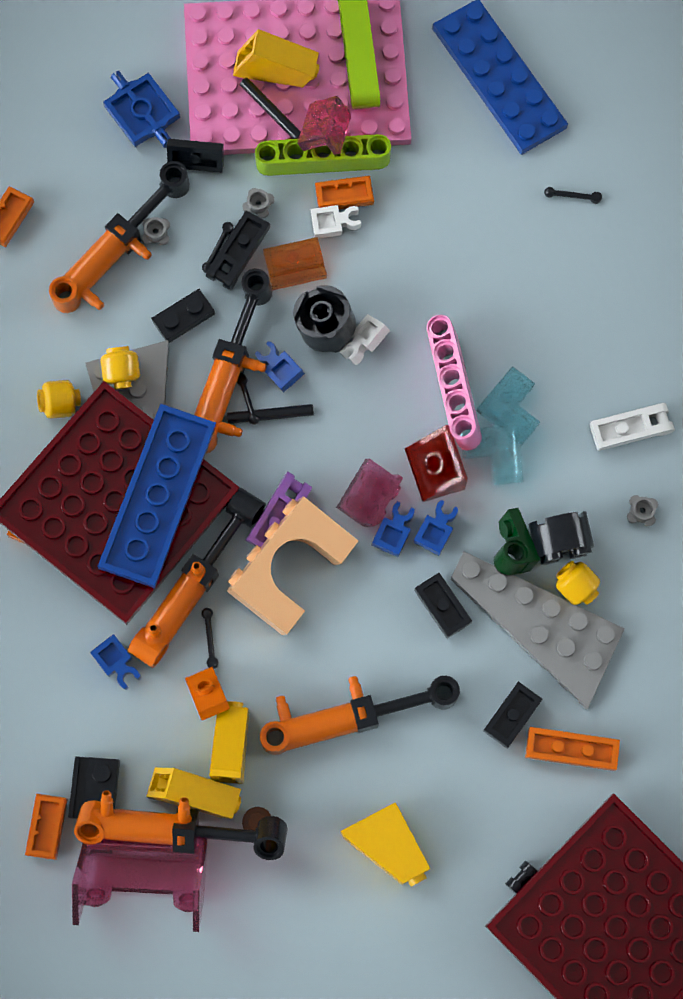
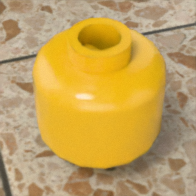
[100,346,140,390]
[37,380,81,419]
[556,561,600,605]

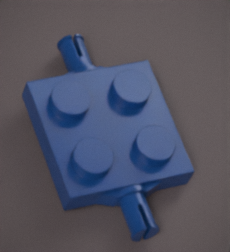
[103,71,180,148]

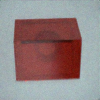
[404,425,468,502]

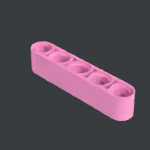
[427,315,482,450]

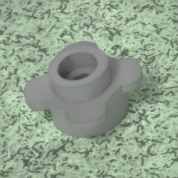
[242,188,274,219]
[141,217,170,245]
[627,495,658,526]

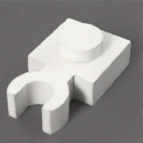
[310,205,361,239]
[340,314,390,365]

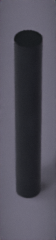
[240,77,303,139]
[227,404,314,424]

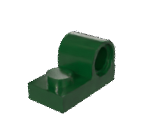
[493,507,540,575]

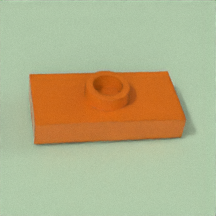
[315,175,374,209]
[0,186,34,248]
[185,667,230,720]
[25,794,68,860]

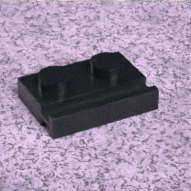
[68,756,120,819]

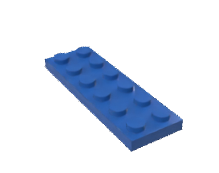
[432,0,568,155]
[98,403,216,588]

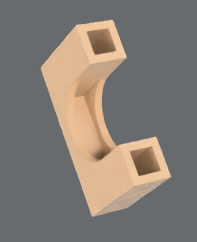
[227,496,358,635]

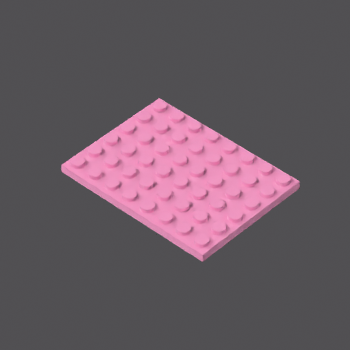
[184,0,411,155]

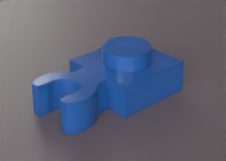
[255,341,305,393]
[413,500,458,556]
[372,501,415,557]
[90,634,141,690]

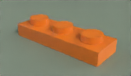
[525,727,620,771]

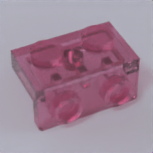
[297,96,351,155]
[336,458,403,527]

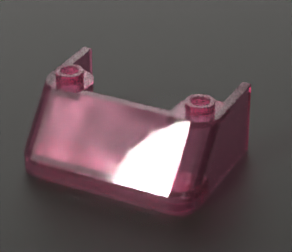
[72,838,207,932]

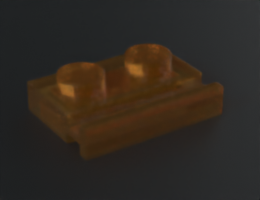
[263,237,327,290]

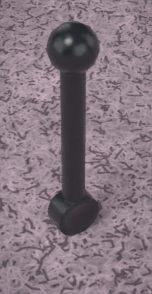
[544,187,602,204]
[202,222,234,273]
[237,373,259,425]
[201,607,219,669]

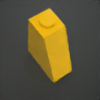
[233,29,319,88]
[209,701,249,784]
[146,767,241,819]
[341,802,430,887]

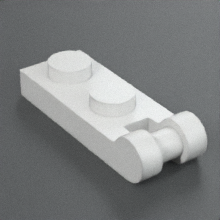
[589,403,675,451]

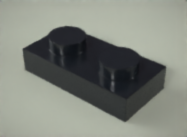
[167,138,224,173]
[151,289,215,343]
[414,573,472,639]
[483,681,543,749]

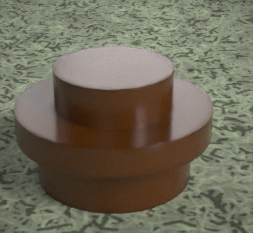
[242,807,271,830]

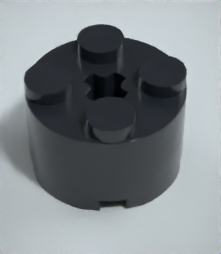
[293,285,356,353]
[528,511,594,565]

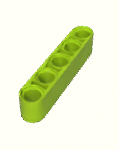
[338,0,380,110]
[255,134,391,176]

